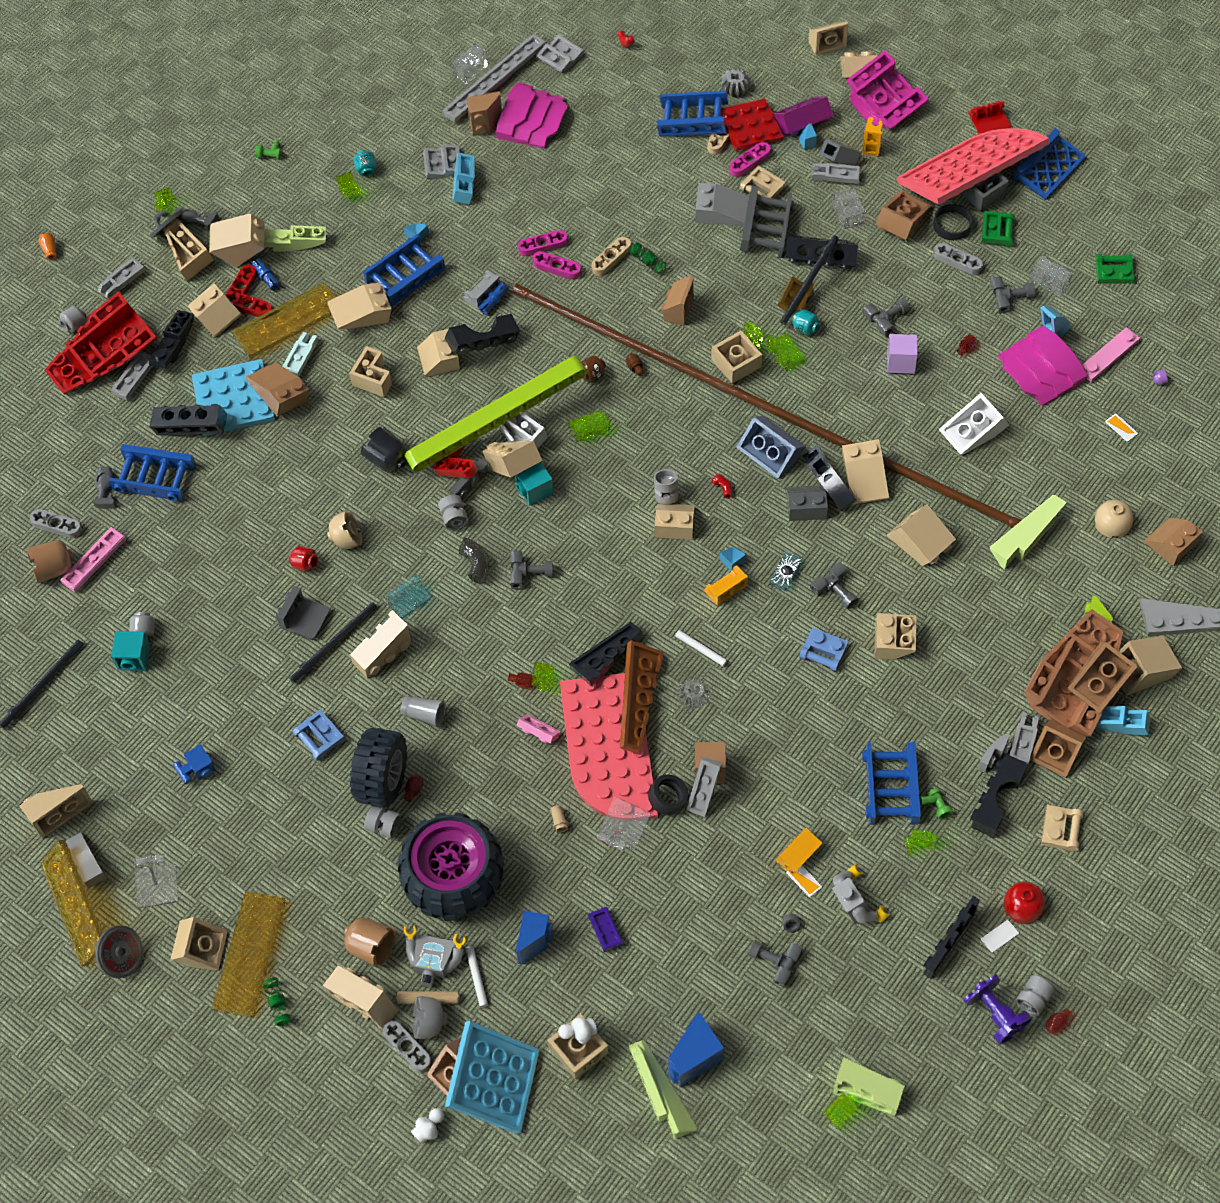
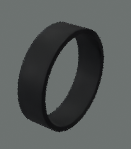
[933,204,973,241]

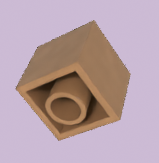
[695,742,726,784]

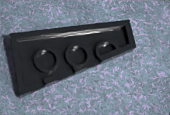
[569,622,643,686]
[923,895,980,979]

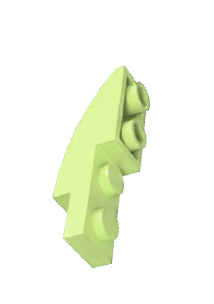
[264,225,326,252]

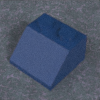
[516,911,554,965]

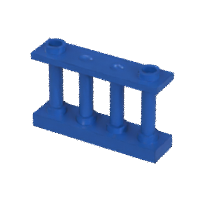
[657,91,728,137]
[363,234,445,307]
[109,444,196,502]
[862,742,921,825]

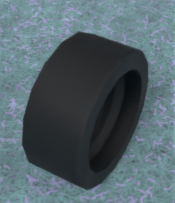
[648,774,689,815]

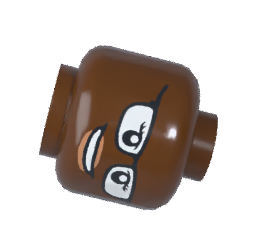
[582,355,606,382]

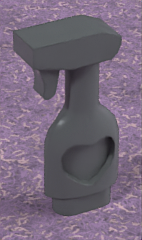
[173,207,219,231]
[93,467,116,509]

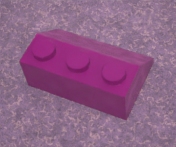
[773,96,833,136]

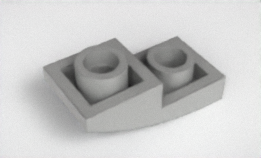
[978,733,1011,773]

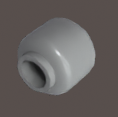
[59,306,86,332]
[129,612,155,639]

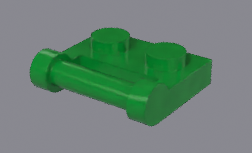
[981,211,1015,247]
[1095,254,1134,284]

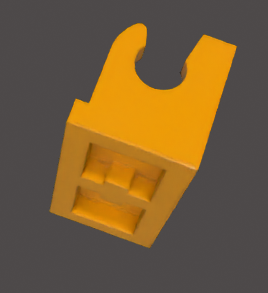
[862,117,883,157]
[704,566,748,606]
[775,828,822,873]

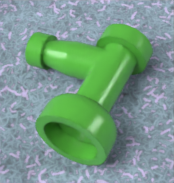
[255,140,281,159]
[919,788,954,820]

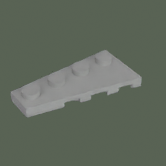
[1140,598,1220,636]

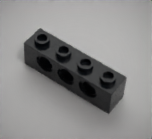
[785,235,859,269]
[149,404,227,435]

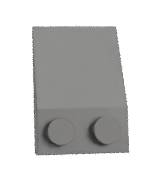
[695,183,749,226]

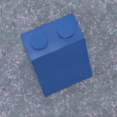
[667,1013,724,1088]

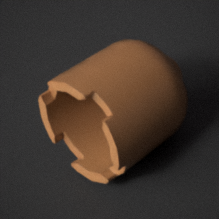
[26,540,74,583]
[344,917,397,968]

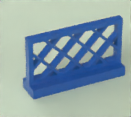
[1011,128,1086,200]

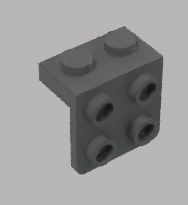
[276,586,330,640]

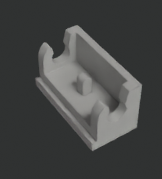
[463,270,500,309]

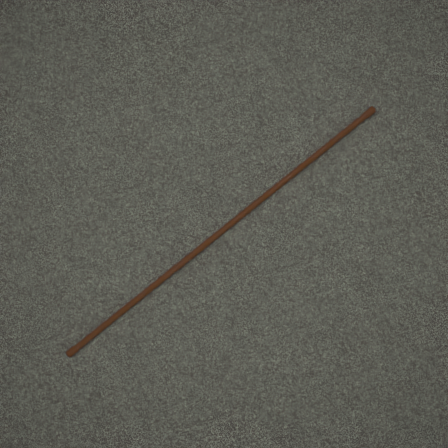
[512,284,1022,528]

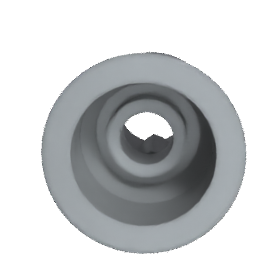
[400,696,446,727]

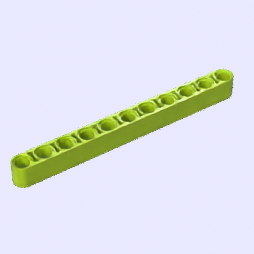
[405,356,587,472]

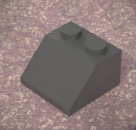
[786,485,828,521]

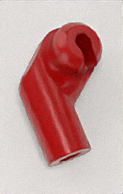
[617,31,635,47]
[711,474,733,499]

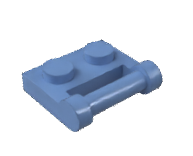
[799,628,849,671]
[293,710,345,761]

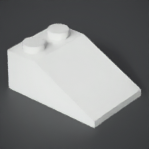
[939,393,1009,456]

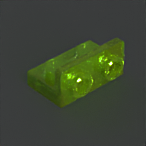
[767,333,805,371]
[568,410,611,442]

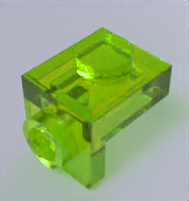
[335,171,361,199]
[154,187,174,218]
[744,321,763,349]
[531,662,556,691]
[904,829,937,855]
[822,1092,858,1129]

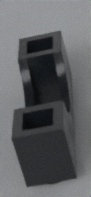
[445,314,520,355]
[970,754,1028,838]

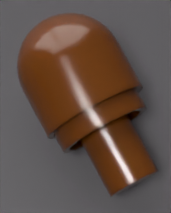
[625,353,644,376]

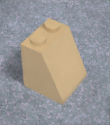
[210,213,265,267]
[887,504,956,566]
[1119,636,1182,696]

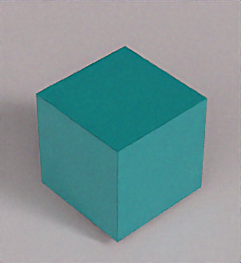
[515,462,554,506]
[111,631,151,671]

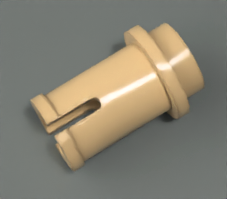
[549,805,569,833]

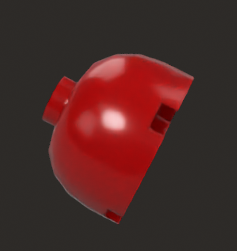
[1003,881,1046,925]

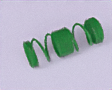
[630,242,667,274]
[262,977,292,1026]

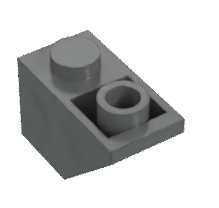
[819,138,862,166]

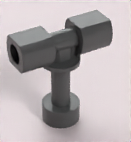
[990,277,1035,313]
[863,298,910,337]
[511,550,553,590]
[810,562,858,609]
[748,940,803,987]

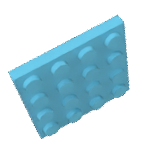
[192,359,275,436]
[445,1021,540,1134]

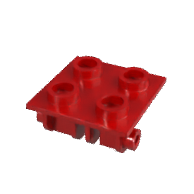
[968,100,1011,135]

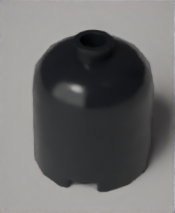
[361,427,408,473]

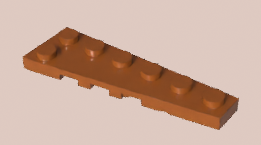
[620,640,664,754]

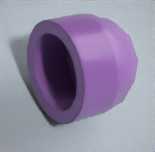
[1153,369,1168,385]

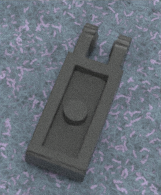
[450,458,488,500]

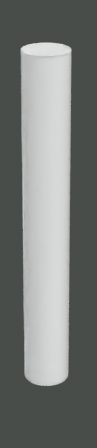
[675,630,727,666]
[465,946,488,1008]

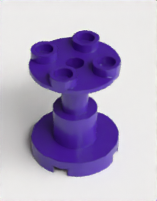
[963,974,1032,1045]

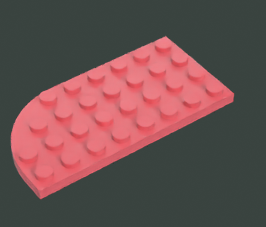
[897,128,1050,205]
[560,673,658,821]

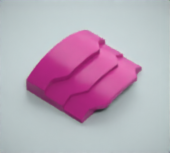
[846,50,929,130]
[496,82,568,149]
[997,326,1087,407]

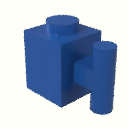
[173,744,216,784]

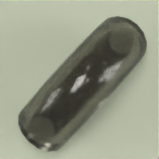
[459,538,490,584]

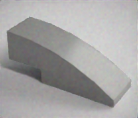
[63,832,106,889]

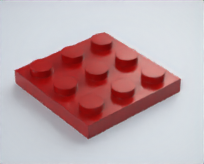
[721,98,784,152]

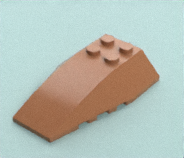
[1024,609,1123,737]

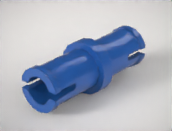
[252,259,280,291]
[478,282,509,315]

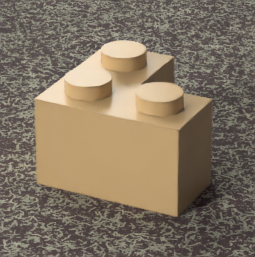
[349,346,392,397]

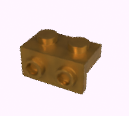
[777,276,814,317]

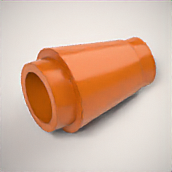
[38,233,57,260]

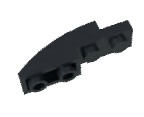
[148,310,195,369]
[803,445,857,511]

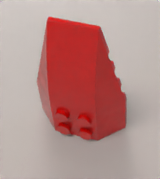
[45,291,157,395]

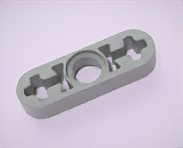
[934,243,982,275]
[30,509,82,538]
[383,1021,431,1073]

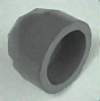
[782,913,800,932]

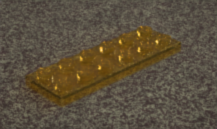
[232,282,335,359]
[41,840,103,967]
[212,891,286,1018]

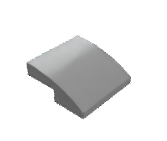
[537,34,584,73]
[423,144,460,178]

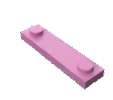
[1082,327,1140,382]
[60,527,126,593]

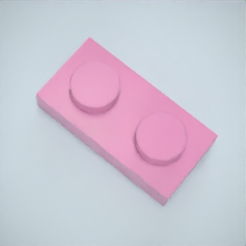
[516,714,561,743]

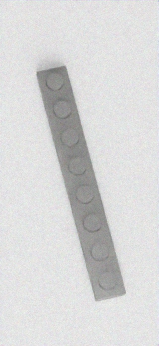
[443,34,545,123]

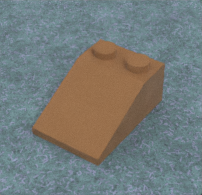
[876,190,932,240]
[246,362,309,416]
[1067,640,1137,713]

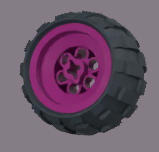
[398,812,504,921]

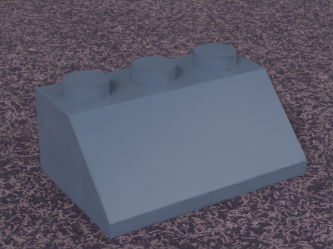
[736,416,806,479]

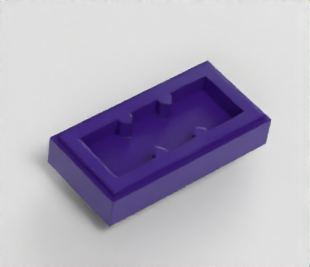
[588,906,623,953]

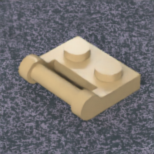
[740,166,786,206]
[1041,805,1084,851]

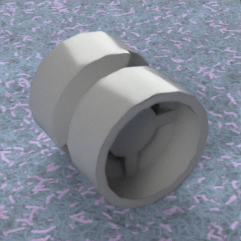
[654,469,679,505]
[438,495,468,530]
[364,805,401,838]
[1015,975,1055,1016]

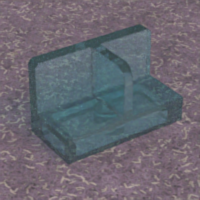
[386,574,431,619]

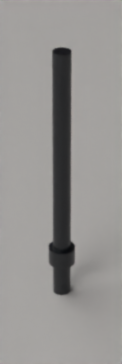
[780,235,839,325]
[289,602,377,683]
[0,640,84,729]

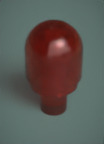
[957,335,977,355]
[508,672,535,689]
[404,775,423,802]
[1045,1008,1072,1034]

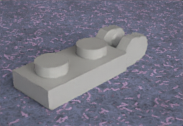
[811,163,861,184]
[98,258,146,299]
[1009,712,1039,763]

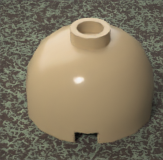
[1094,499,1133,538]
[327,511,362,549]

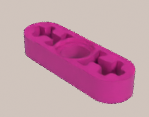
[730,142,770,177]
[518,230,567,257]
[533,252,581,280]

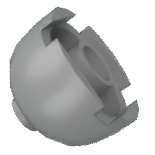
[413,996,447,1039]

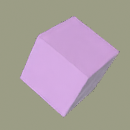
[887,334,917,374]

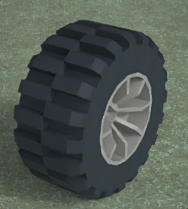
[350,727,407,808]

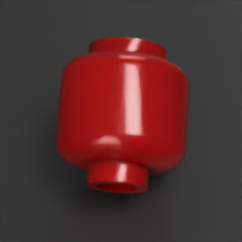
[289,546,318,572]

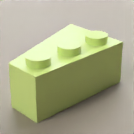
[833,1058,904,1116]

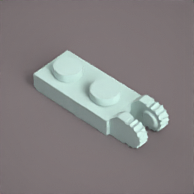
[282,332,318,376]

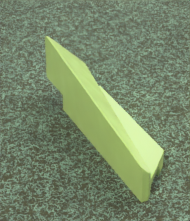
[990,495,1067,569]
[629,1040,697,1139]

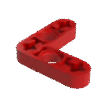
[225,265,273,319]
[432,446,478,478]

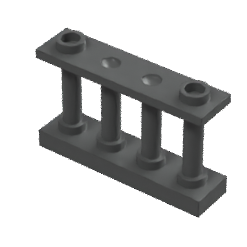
[740,185,794,258]

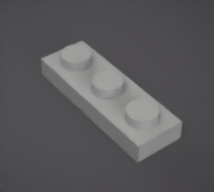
[111,351,153,400]
[686,756,722,817]

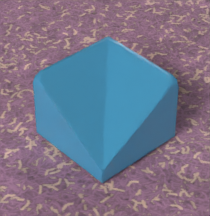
[799,123,817,150]
[404,223,429,241]
[719,547,746,571]

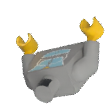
[832,864,890,924]
[404,924,468,987]

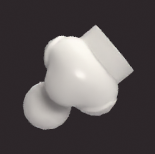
[559,1017,597,1044]
[412,1108,444,1144]

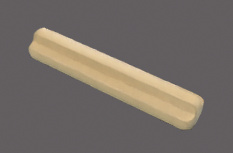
[397,991,459,1004]

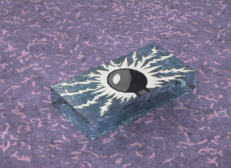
[769,552,802,592]

